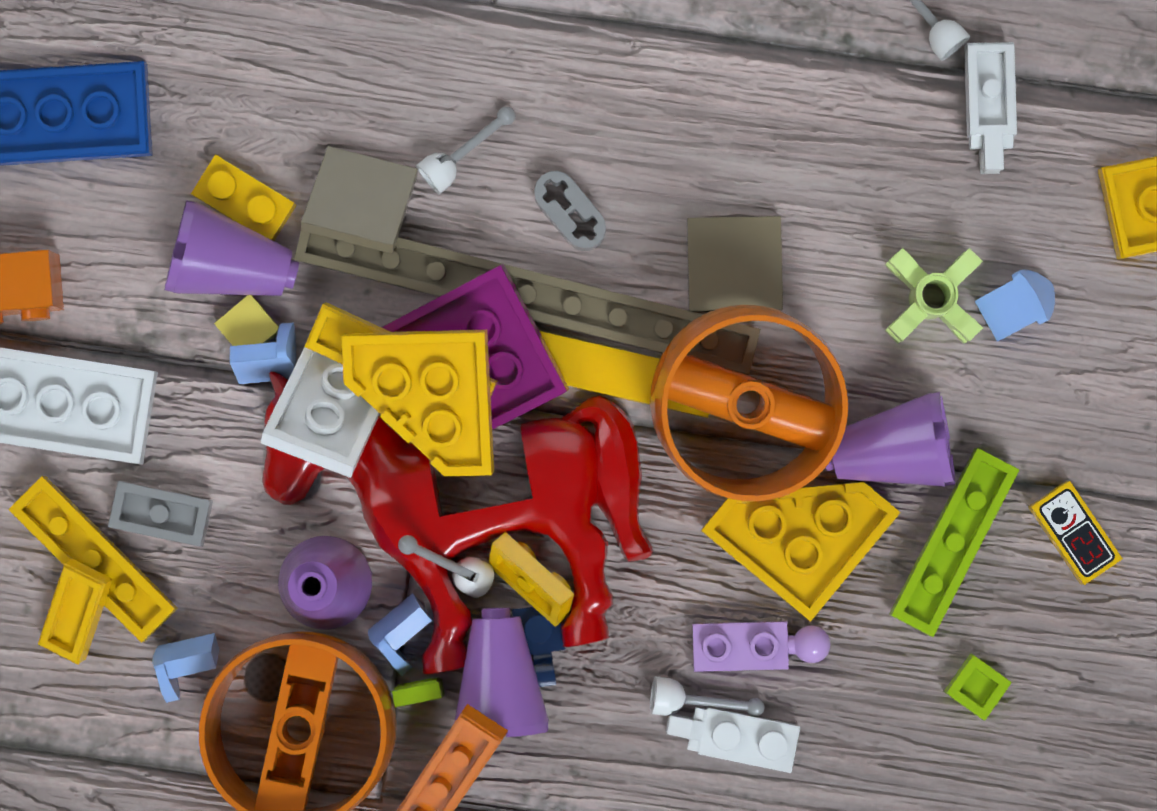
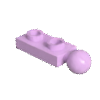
[692,621,831,672]

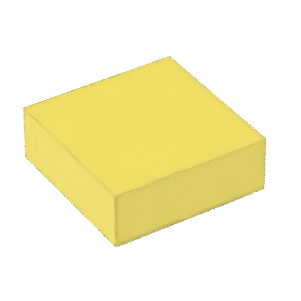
[214,295,279,346]

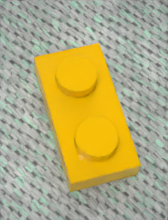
[191,154,297,241]
[488,532,574,627]

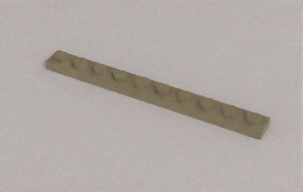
[294,231,761,375]

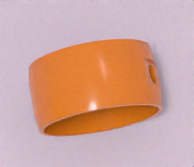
[650,305,848,501]
[199,631,397,811]

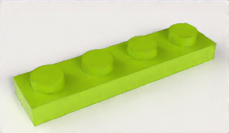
[889,448,1019,637]

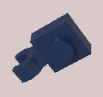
[512,607,566,687]

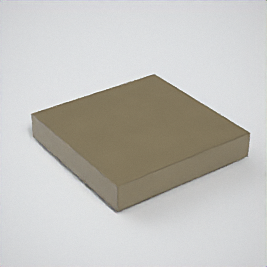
[301,146,418,254]
[687,216,783,312]

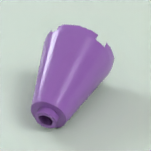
[164,200,299,296]
[826,392,955,487]
[278,536,372,630]
[454,607,549,737]

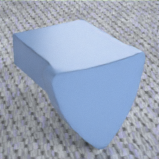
[975,270,1055,342]
[230,322,296,384]
[368,593,432,676]
[152,633,219,703]

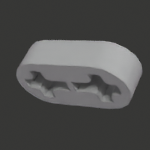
[534,171,606,251]

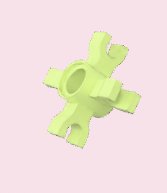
[885,248,983,344]

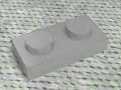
[108,481,213,547]

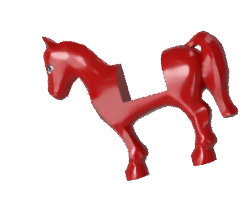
[262,371,653,674]

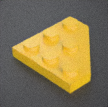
[341,330,494,476]
[700,482,901,622]

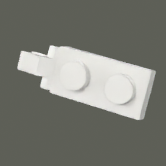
[964,42,1017,174]
[666,706,800,773]

